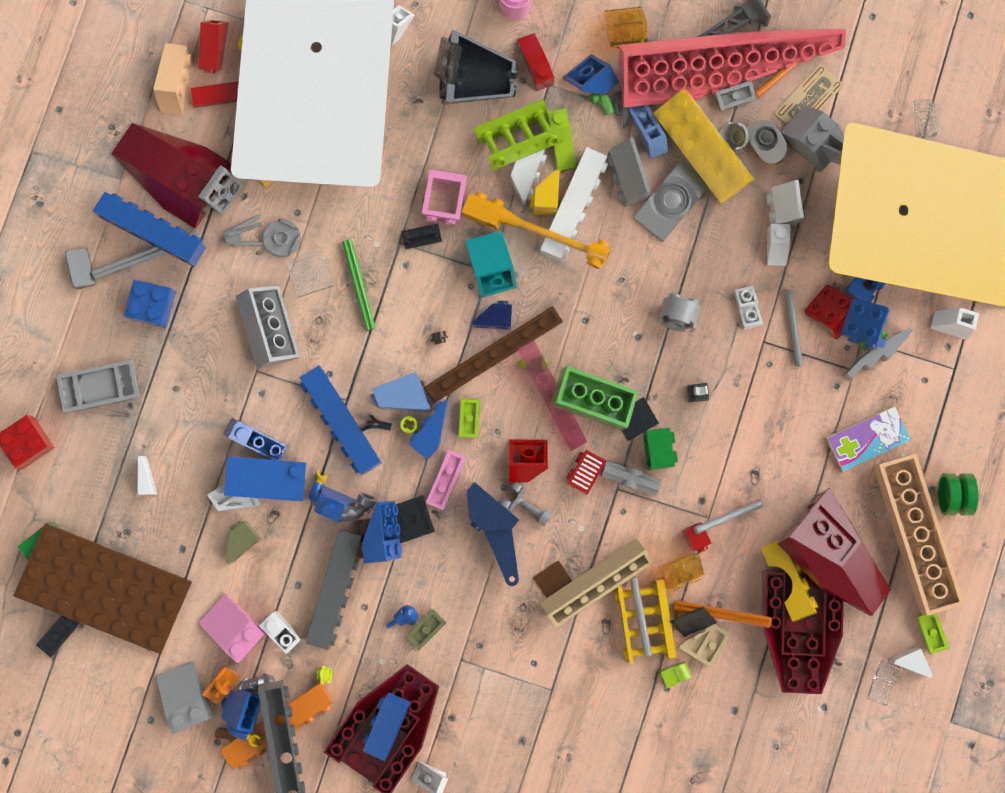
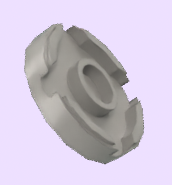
[263,219,301,257]

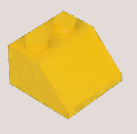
[530,170,560,216]

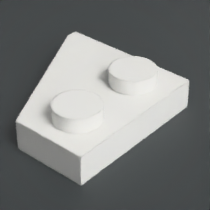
[207,484,261,511]

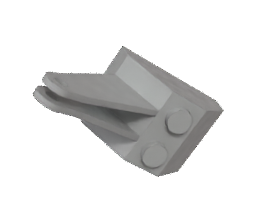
[781,105,844,172]

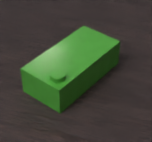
[550,366,639,430]

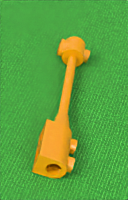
[461,192,611,269]

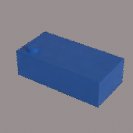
[224,456,306,502]

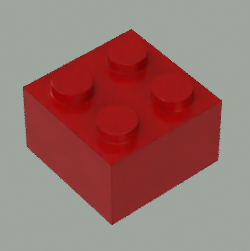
[0,415,55,469]

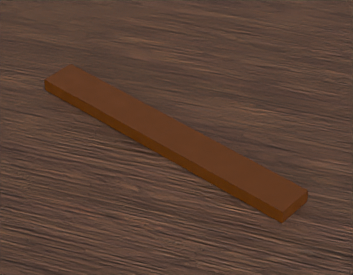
[424,306,563,403]

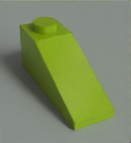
[547,108,577,172]

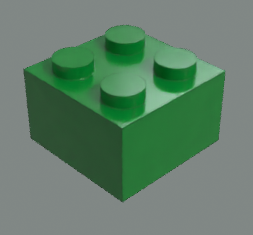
[643,427,678,471]

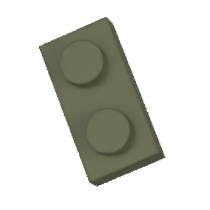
[406,609,447,651]

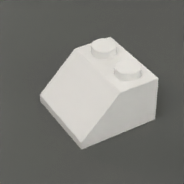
[766,180,804,227]

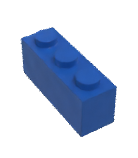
[363,692,410,761]

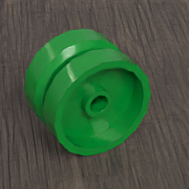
[937,473,979,516]

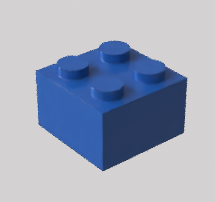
[124,279,176,328]

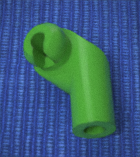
[589,93,614,115]

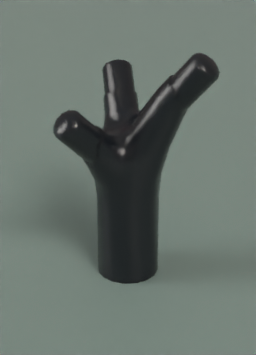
[361,415,392,432]

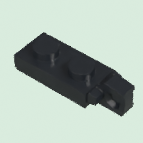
[36,615,80,658]

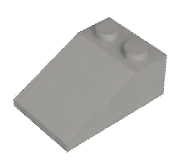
[156,661,214,734]

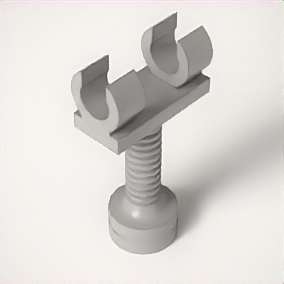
[500,482,553,526]

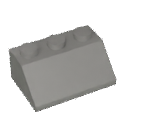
[607,137,651,207]

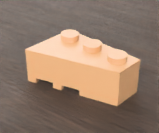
[153,43,192,115]

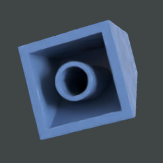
[371,372,432,413]

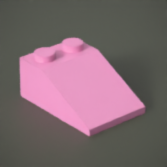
[199,593,266,664]

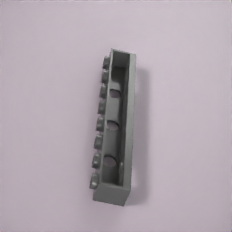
[258,680,306,793]

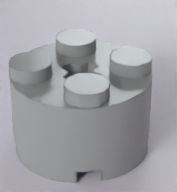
[658,293,701,332]

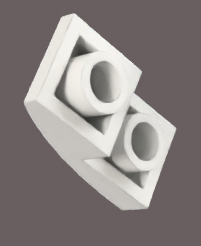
[734,286,763,330]

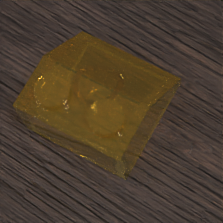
[605,6,648,48]
[658,553,705,591]

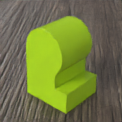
[659,662,692,689]

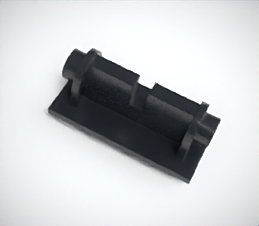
[401,223,442,250]

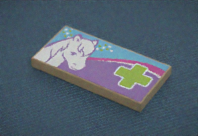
[825,406,912,473]

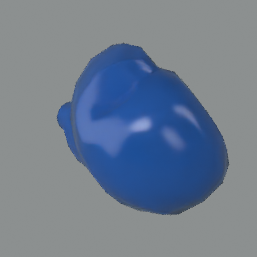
[386,605,418,629]

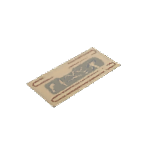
[774,63,844,125]

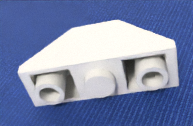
[511,149,547,205]

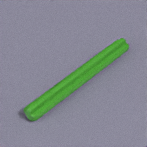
[342,239,375,331]

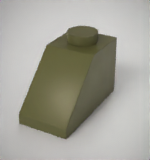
[226,521,261,564]

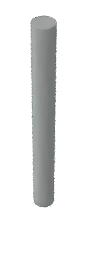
[785,290,803,366]
[694,500,763,534]
[630,577,652,657]

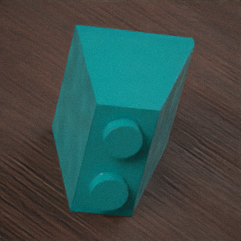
[465,231,517,298]

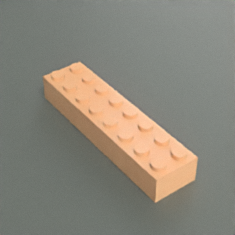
[873,454,965,616]

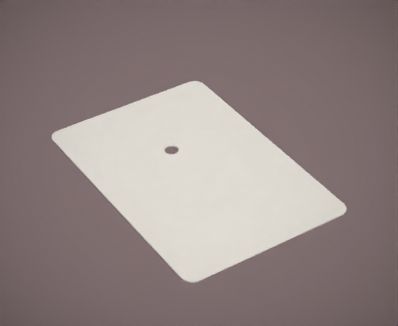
[231,0,394,187]

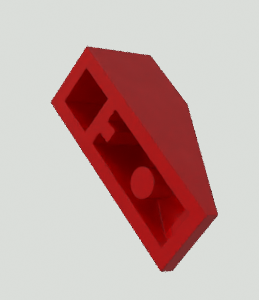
[517,33,555,91]

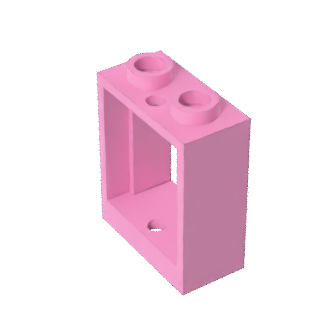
[422,169,468,226]

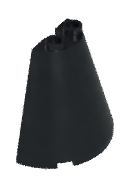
[439,30,518,105]

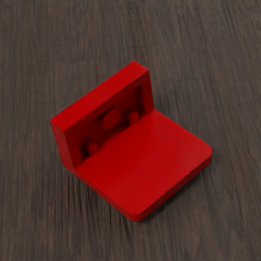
[804,285,853,340]

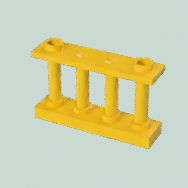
[614,579,676,665]

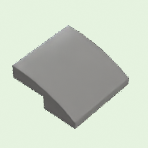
[713,81,756,111]

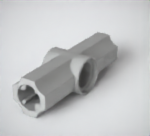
[601,461,662,496]

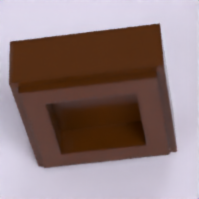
[215,727,236,740]

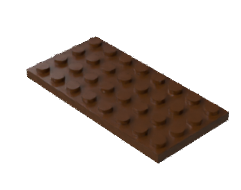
[13,523,193,654]

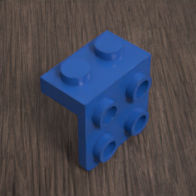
[841,298,889,349]

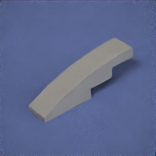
[843,328,913,381]

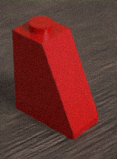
[198,20,228,74]

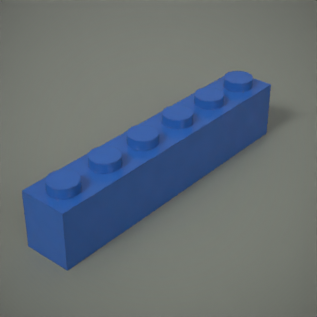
[93,192,206,267]
[300,365,382,475]

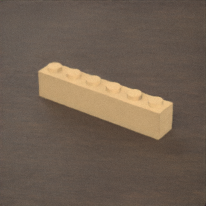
[540,538,653,628]

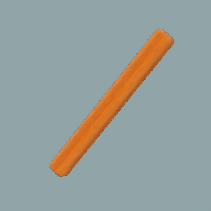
[674,600,772,628]

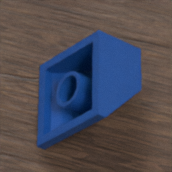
[563,54,619,94]

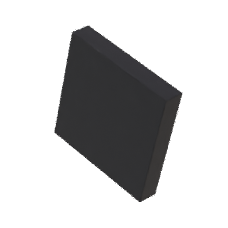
[396,495,435,543]

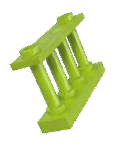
[474,99,562,171]

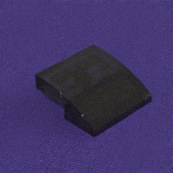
[434,37,462,85]

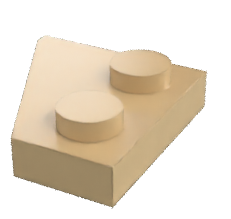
[678,624,731,667]

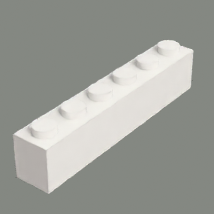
[540,147,609,262]

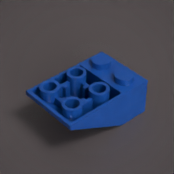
[362,500,402,564]

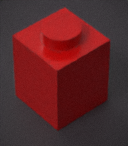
[682,522,712,553]

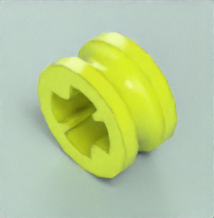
[400,416,418,434]

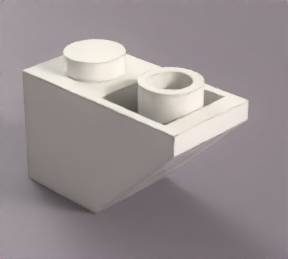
[930,308,979,340]
[259,611,301,654]

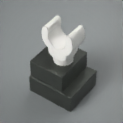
[687,383,709,403]

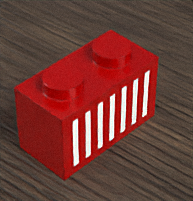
[566,450,606,495]

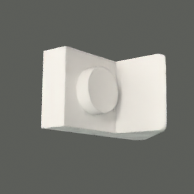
[411,762,448,793]

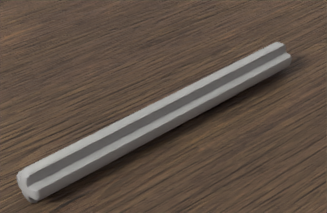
[91,230,200,280]

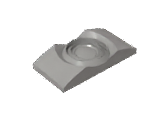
[634,161,708,242]
[56,360,140,413]

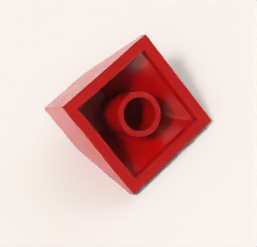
[509,439,548,483]

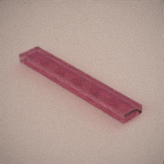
[517,340,588,451]

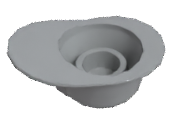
[749,120,787,163]

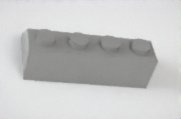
[236,285,300,368]

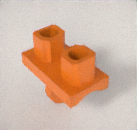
[201,665,240,705]

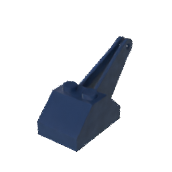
[467,482,519,586]

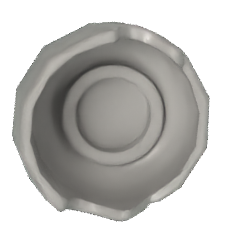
[719,122,749,151]

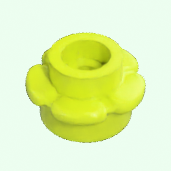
[317,665,332,685]

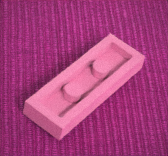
[426,449,466,510]

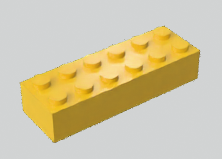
[653,89,755,204]

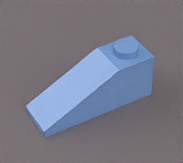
[628,105,668,158]

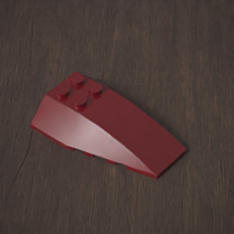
[111,123,232,229]

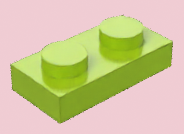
[459,399,480,438]
[916,613,949,654]

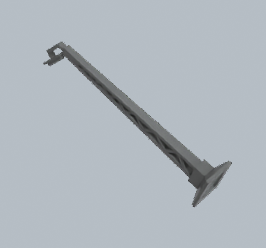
[615,0,771,128]

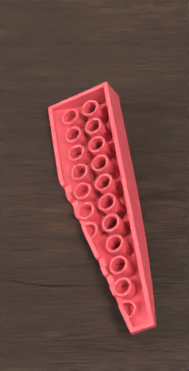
[619,29,846,108]

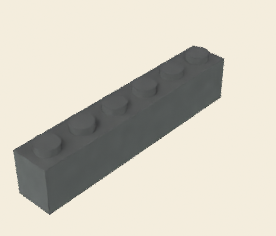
[306,529,363,650]

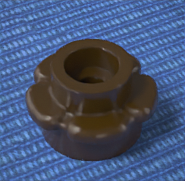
[430,331,448,345]

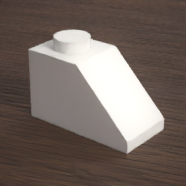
[391,6,415,46]
[767,224,790,266]

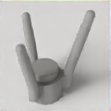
[224,215,264,247]

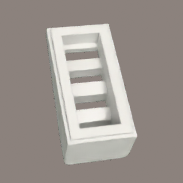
[137,456,157,495]

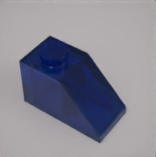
[473,301,512,330]

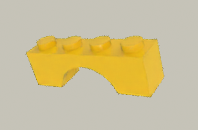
[761,540,818,622]

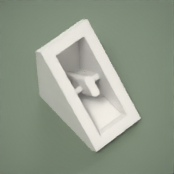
[889,647,933,678]

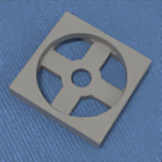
[198,165,243,216]

